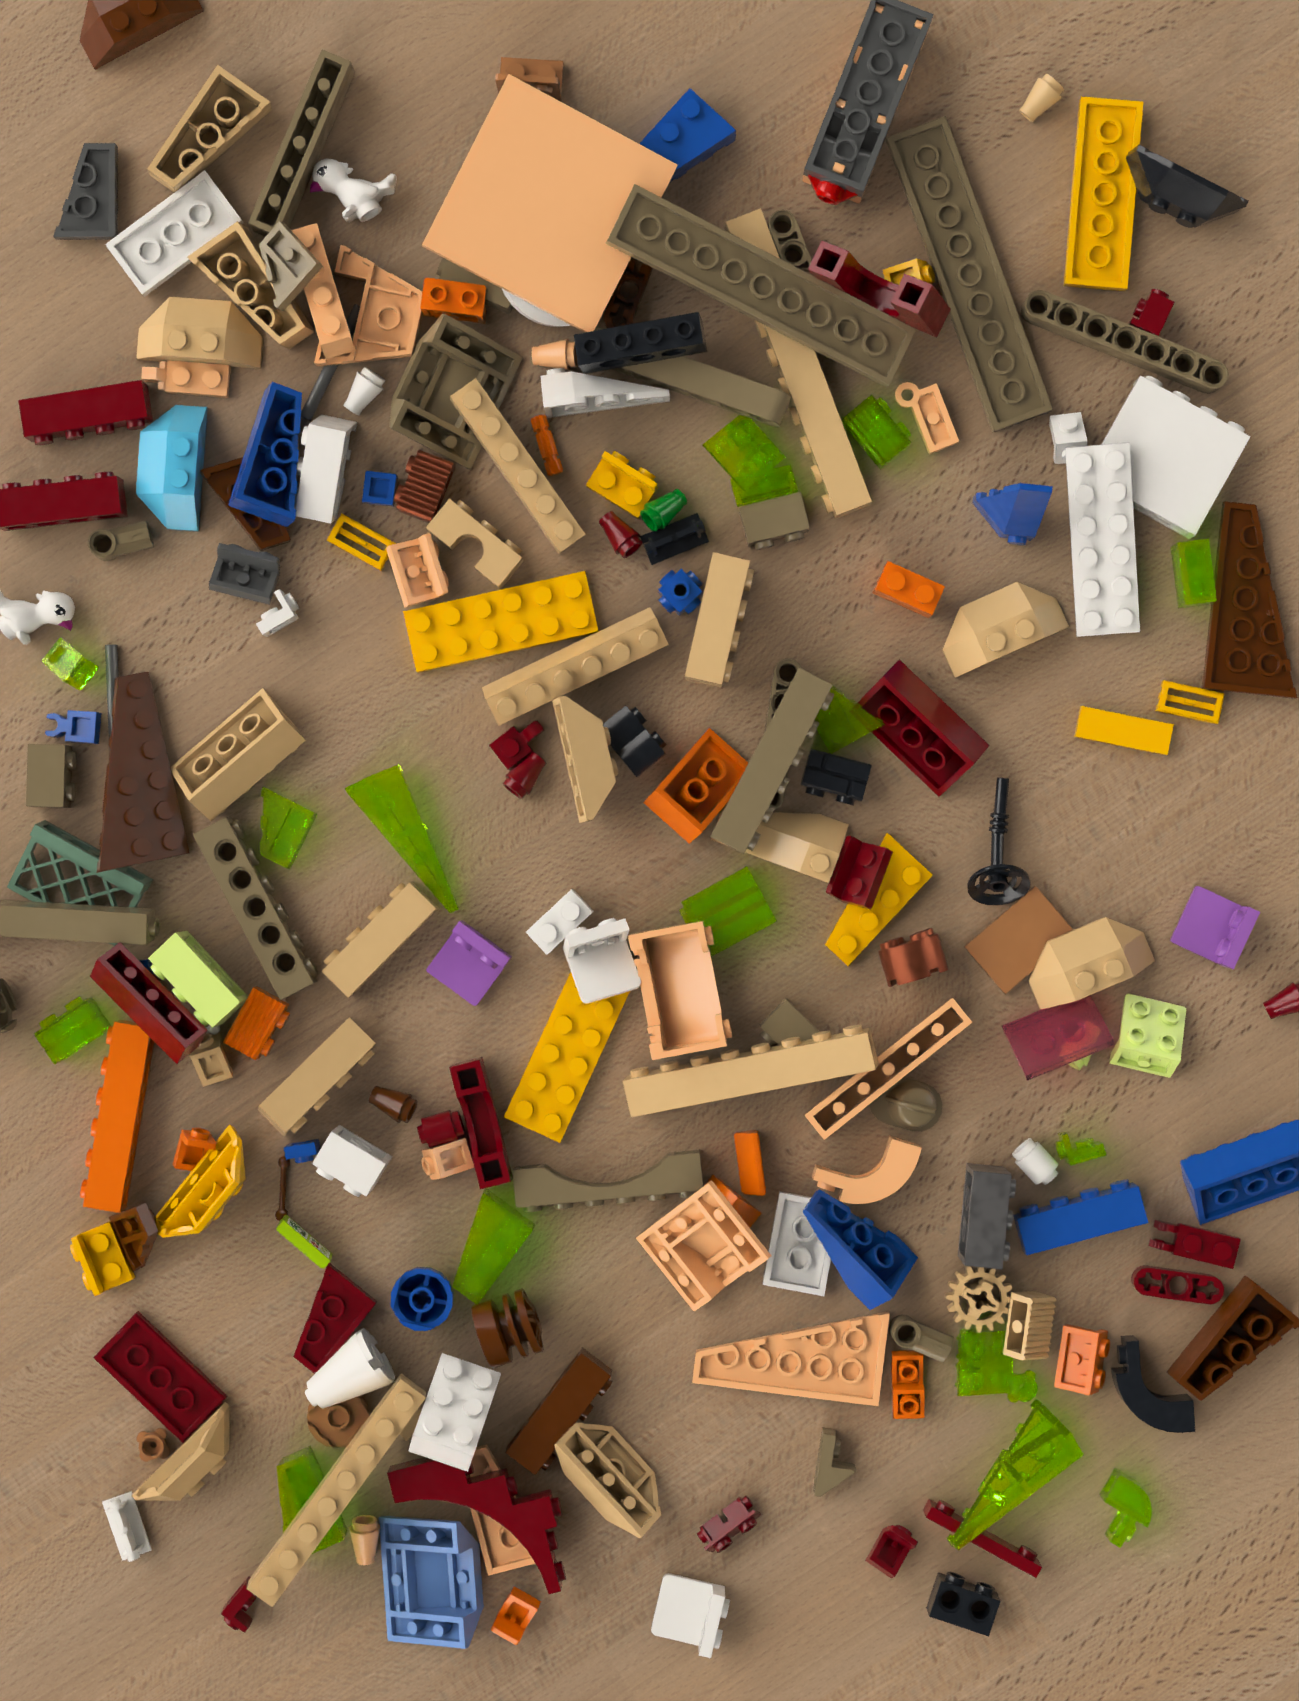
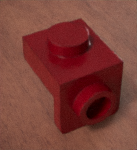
[865,1525,918,1578]

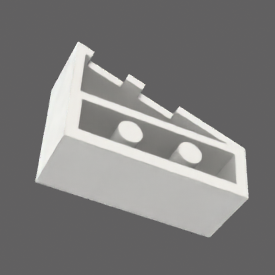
[295,414,357,524]

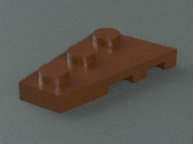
[200,457,291,551]

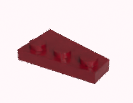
[293,1263,377,1374]

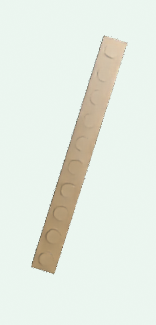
[725,208,872,519]

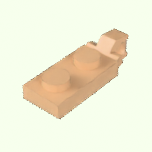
[141,360,231,398]

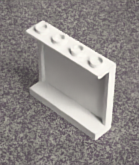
[1101,375,1251,539]

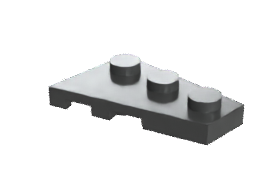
[53,143,118,240]

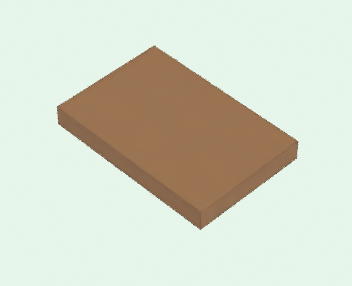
[964,886,1073,994]

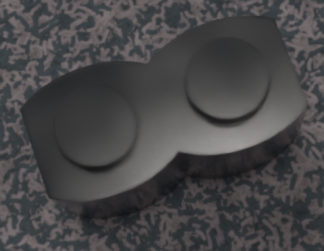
[603,705,667,778]

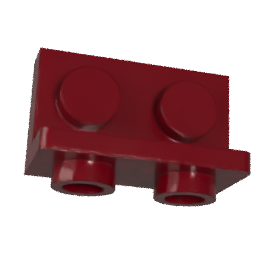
[826,835,893,910]

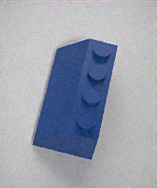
[1180,1119,1299,1225]

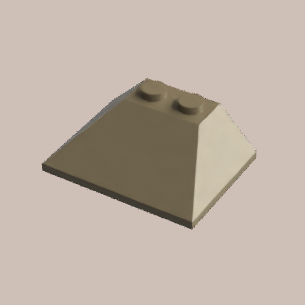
[390,314,523,470]

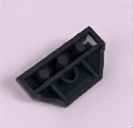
[1126,145,1248,228]

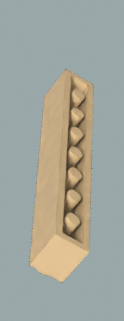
[623,1025,879,1117]
[246,1373,426,1607]

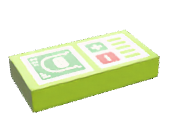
[276,1215,333,1269]

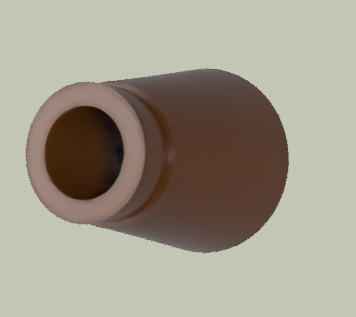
[369,1086,417,1123]

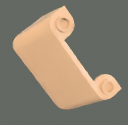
[628,921,732,1060]

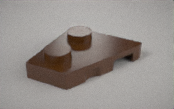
[109,1203,159,1272]

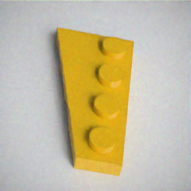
[824,833,933,966]

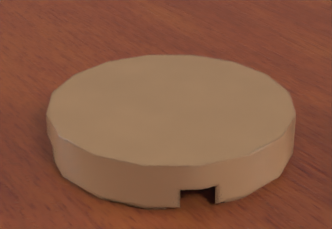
[307,1395,370,1448]

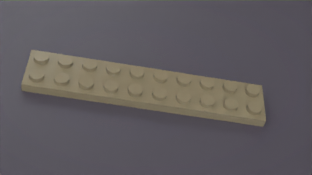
[886,116,1053,433]
[606,184,916,387]

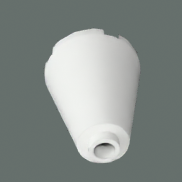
[305,1328,395,1409]

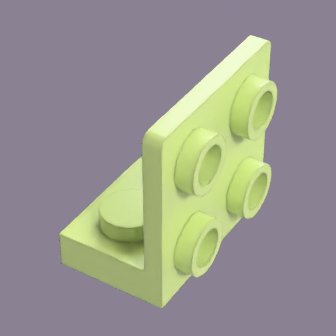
[1109,993,1186,1078]

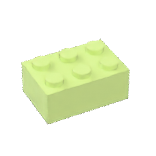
[148,931,248,1028]

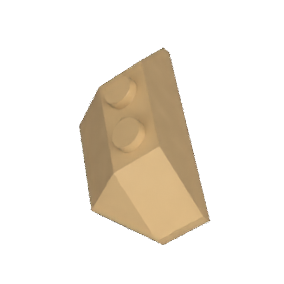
[137,297,263,369]
[942,582,1069,678]
[552,696,618,823]
[1028,917,1155,1009]
[132,1402,230,1501]
[554,1422,661,1538]

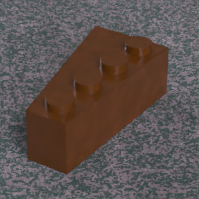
[1167,1275,1299,1401]

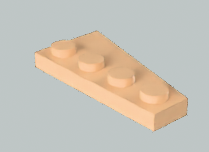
[470,1445,535,1576]

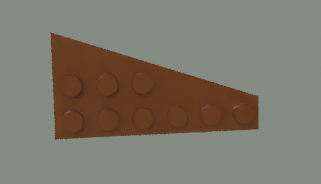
[1202,501,1298,699]
[96,672,190,873]

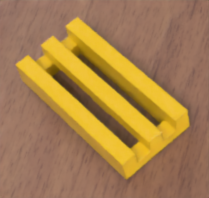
[327,513,396,571]
[1155,680,1225,725]

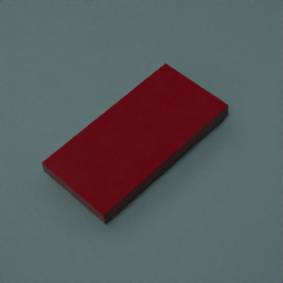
[93,1311,227,1443]

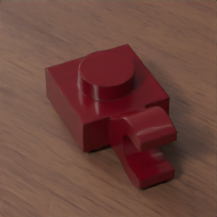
[489,720,545,770]

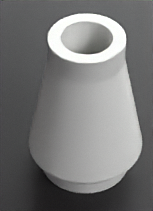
[343,367,385,416]

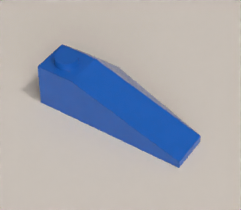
[972,483,1053,545]
[802,1189,918,1310]

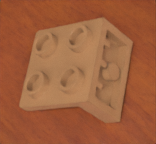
[495,57,564,102]

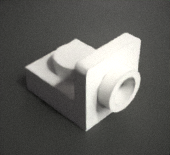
[256,589,299,637]

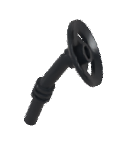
[967,777,1030,905]

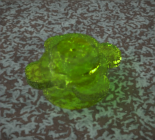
[1007,1370,1038,1403]

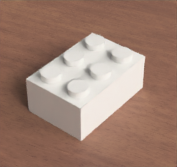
[408,1353,501,1472]

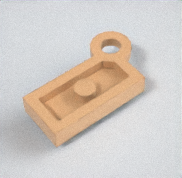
[895,382,959,454]

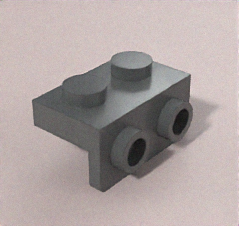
[209,543,280,605]

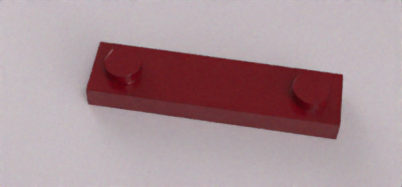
[923,1499,1042,1578]

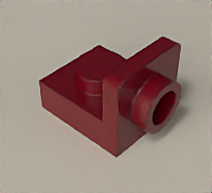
[221,1576,257,1633]

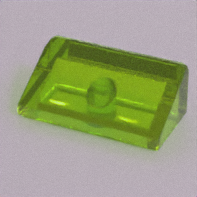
[730,464,798,507]

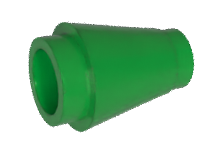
[640,489,687,531]

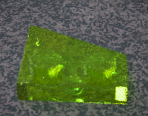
[260,787,317,869]

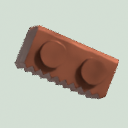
[394,450,456,523]

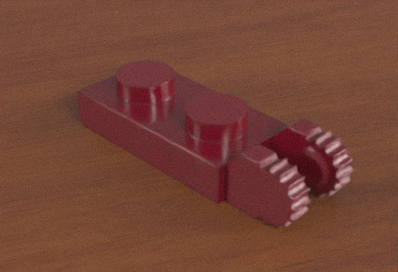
[1148,1220,1241,1269]

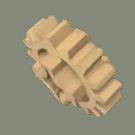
[945,1266,1013,1333]

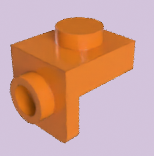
[173,1128,217,1171]
[491,1586,541,1645]

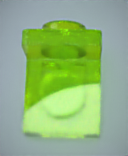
[41,637,99,690]
[1055,1131,1107,1166]

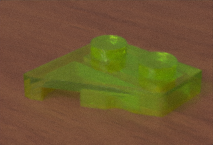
[815,686,885,754]

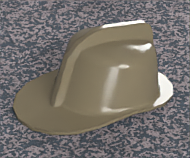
[869,1077,943,1132]

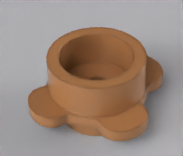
[136,1428,170,1462]

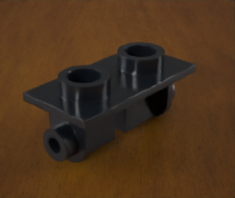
[640,513,709,565]

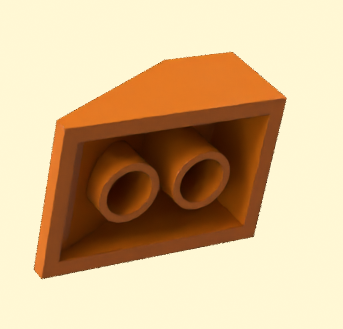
[643,728,748,844]

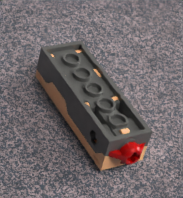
[802,0,934,205]

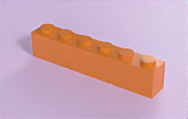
[80,1020,154,1213]

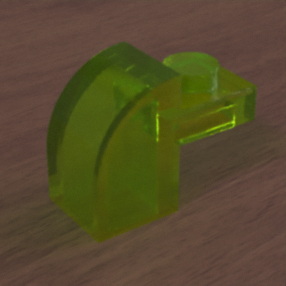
[1099,1468,1152,1548]

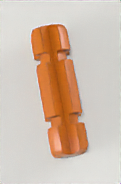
[531,414,563,476]

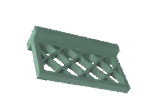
[7,820,153,946]

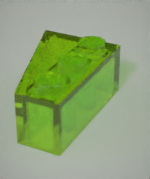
[452,1188,535,1305]
[277,1445,348,1555]

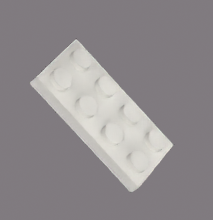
[105,170,244,297]

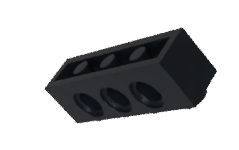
[574,312,707,374]

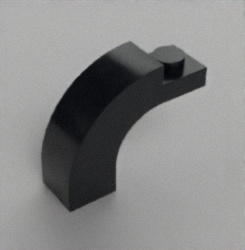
[1111,1335,1195,1433]

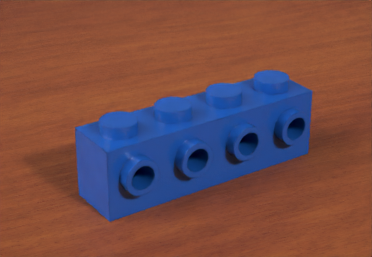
[1013,1180,1149,1255]

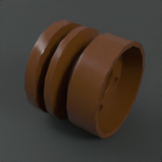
[471,1288,544,1369]

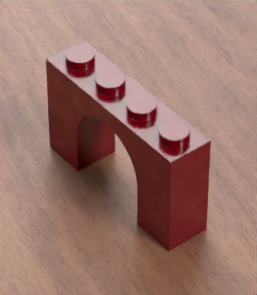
[808,241,951,337]

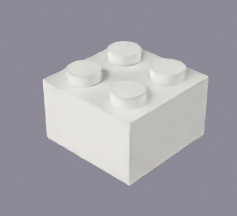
[312,1125,393,1197]

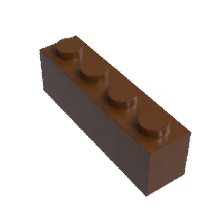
[505,1347,613,1475]

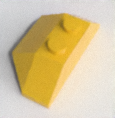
[155,1124,246,1238]

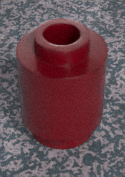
[417,1110,465,1148]

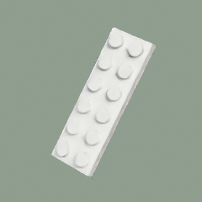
[1065,442,1140,637]

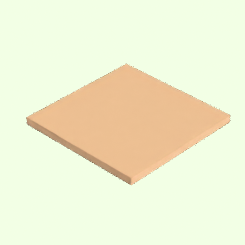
[422,74,678,333]

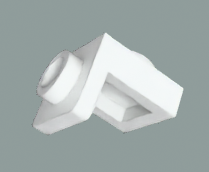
[1049,412,1087,464]

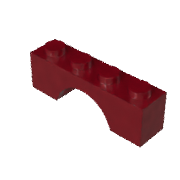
[449,1057,513,1189]

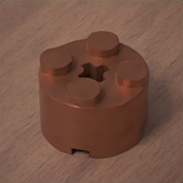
[878,928,949,987]

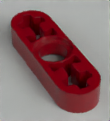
[1131,1265,1224,1305]

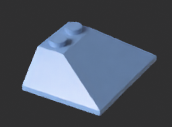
[379,1516,484,1649]

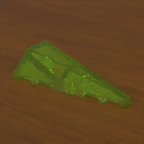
[345,765,459,913]
[947,1399,1084,1551]

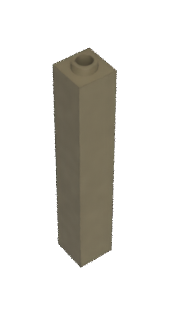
[0,900,160,945]

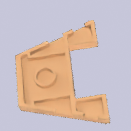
[314,245,423,367]

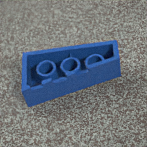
[639,88,736,183]
[228,381,302,527]

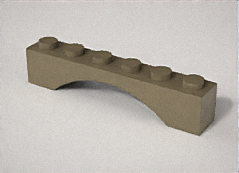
[512,1149,703,1212]

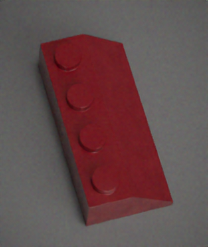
[849,659,990,797]

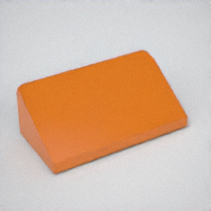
[734,1130,766,1196]

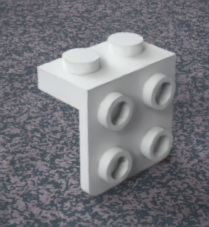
[563,918,641,1004]
[651,1573,730,1658]

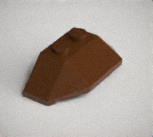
[79,0,204,70]

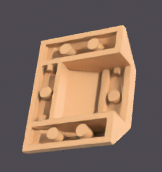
[636,1180,771,1311]

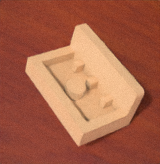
[386,533,449,607]

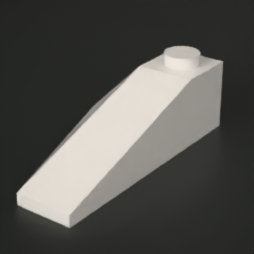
[540,368,670,418]

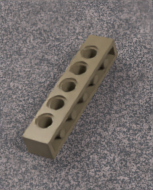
[193,817,318,1000]

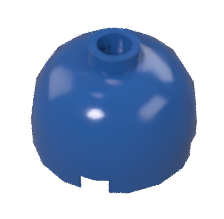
[391,1267,454,1331]

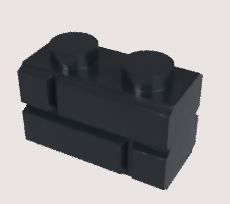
[801,748,872,806]

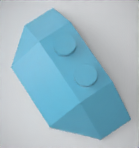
[136,405,208,531]

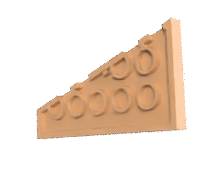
[692,1311,890,1406]

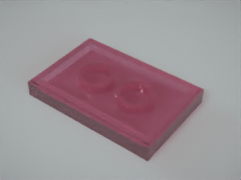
[1002,995,1115,1081]

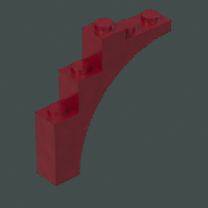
[387,1457,566,1594]

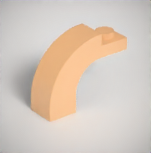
[812,1135,922,1204]

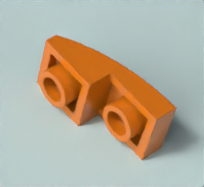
[891,1350,925,1419]

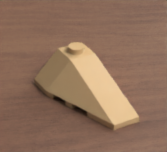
[710,810,849,883]

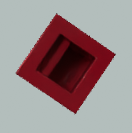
[1128,289,1175,336]

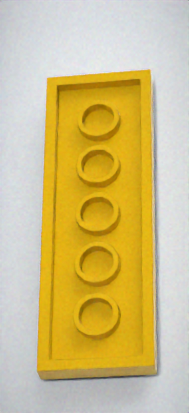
[1063,96,1144,291]
[403,571,599,673]
[504,972,630,1143]

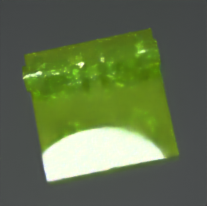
[702,415,786,492]
[955,1329,1013,1396]

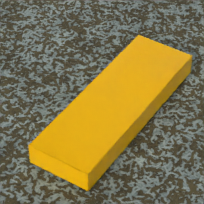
[1074,706,1174,755]

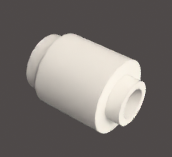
[1012,1138,1058,1185]

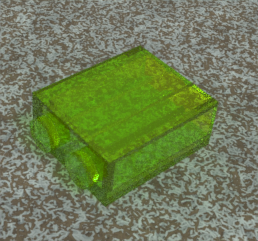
[679,866,777,957]

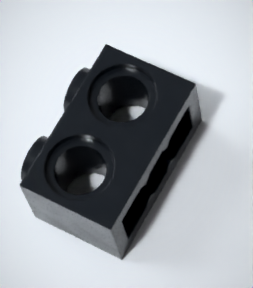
[926,1572,1001,1637]

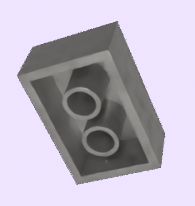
[958,1163,1016,1269]

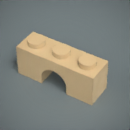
[426,499,524,590]

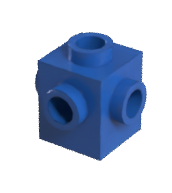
[658,568,703,616]

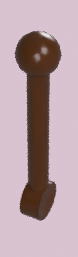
[275,1156,290,1221]

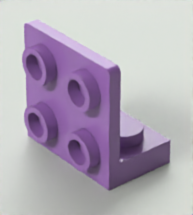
[1170,886,1260,969]
[426,920,512,1006]

